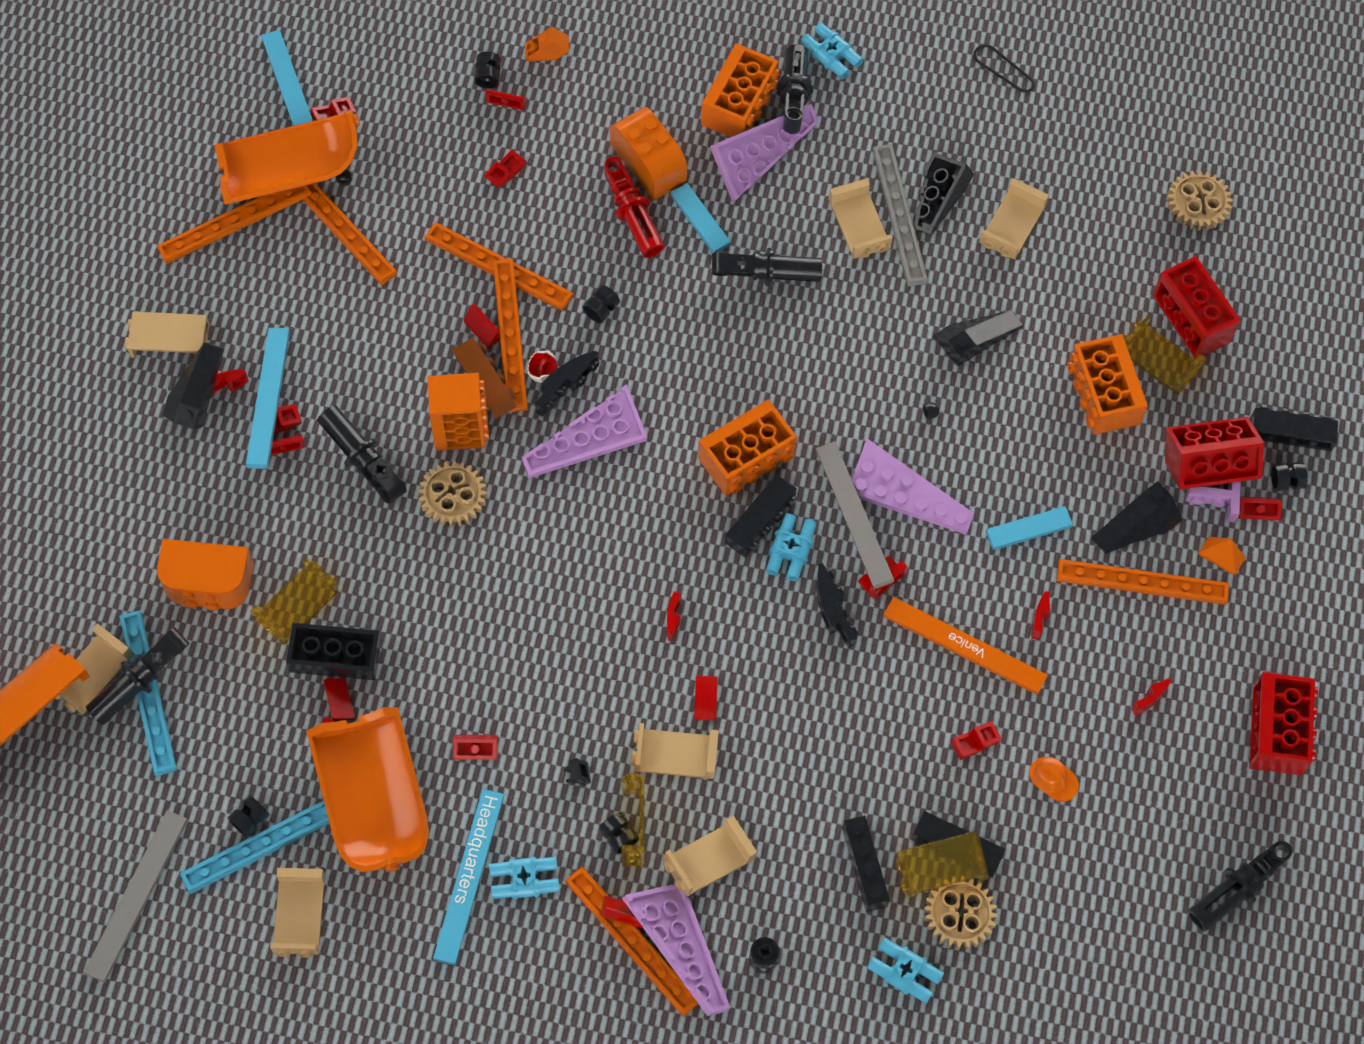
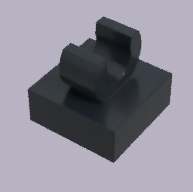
[564,758,591,785]

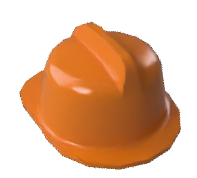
[1029,757,1079,802]

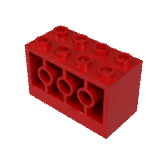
[1152,256,1241,360]
[1165,417,1264,489]
[1249,672,1318,776]

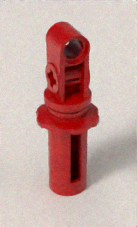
[604,156,665,258]

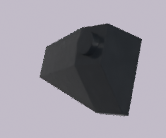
[914,152,974,236]
[933,310,1023,367]
[162,342,224,429]
[1091,481,1182,554]

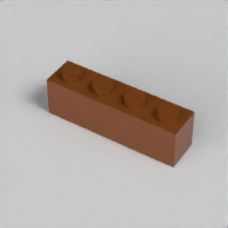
[452,337,517,420]

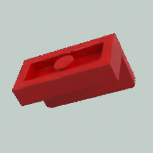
[858,556,908,600]

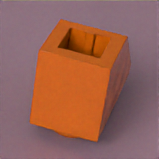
[525,26,569,61]

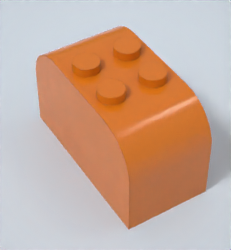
[610,107,687,201]
[157,539,254,610]

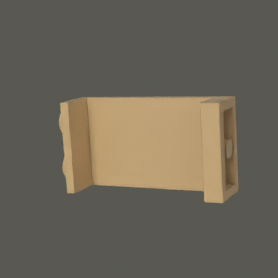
[828,178,893,259]
[979,178,1049,259]
[125,311,210,358]
[55,623,135,715]
[631,723,719,779]
[663,816,757,897]
[270,868,325,958]

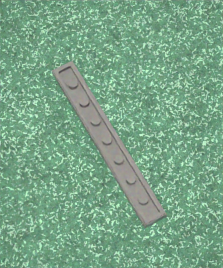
[872,144,928,287]
[816,441,894,589]
[83,810,188,983]

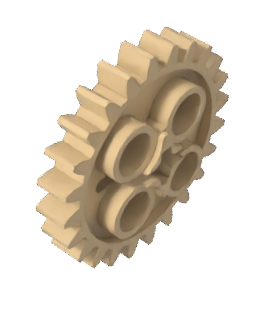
[1166,170,1233,231]
[418,461,487,527]
[924,876,998,950]

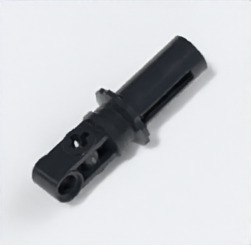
[776,44,814,134]
[712,248,822,286]
[317,405,407,504]
[85,627,190,725]
[1187,841,1292,932]

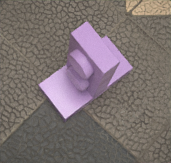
[1185,481,1241,523]

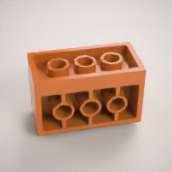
[701,43,780,137]
[1067,334,1148,435]
[427,373,489,451]
[698,399,797,496]

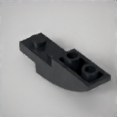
[535,351,600,417]
[816,563,858,648]

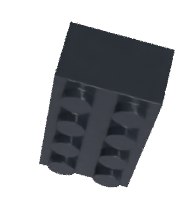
[286,623,382,680]

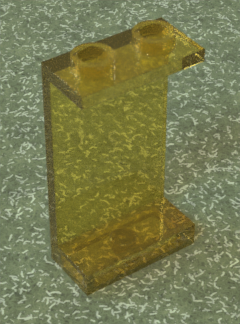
[1123,315,1207,395]
[250,558,338,645]
[622,773,644,867]
[896,831,989,899]

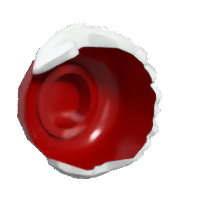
[527,351,558,383]

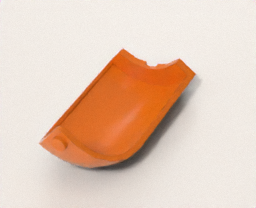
[214,111,360,205]
[0,644,89,746]
[306,707,429,872]

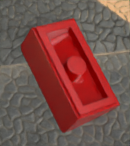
[485,89,528,110]
[464,304,500,349]
[270,434,305,456]
[1238,496,1282,521]
[323,678,355,722]
[453,735,498,760]
[600,896,643,929]

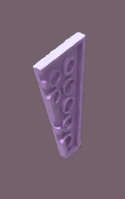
[710,104,819,202]
[522,384,647,478]
[852,438,974,535]
[622,884,730,1016]

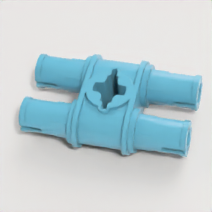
[801,22,863,80]
[766,513,816,581]
[489,856,560,900]
[867,937,944,1004]

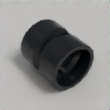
[474,51,502,89]
[582,285,620,324]
[1271,462,1308,491]
[227,795,270,838]
[599,812,640,855]
[749,937,780,974]

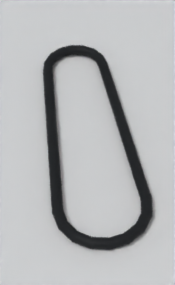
[973,44,1035,93]

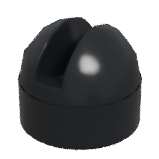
[336,169,352,186]
[923,402,940,420]

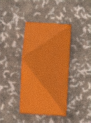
[1198,537,1246,576]

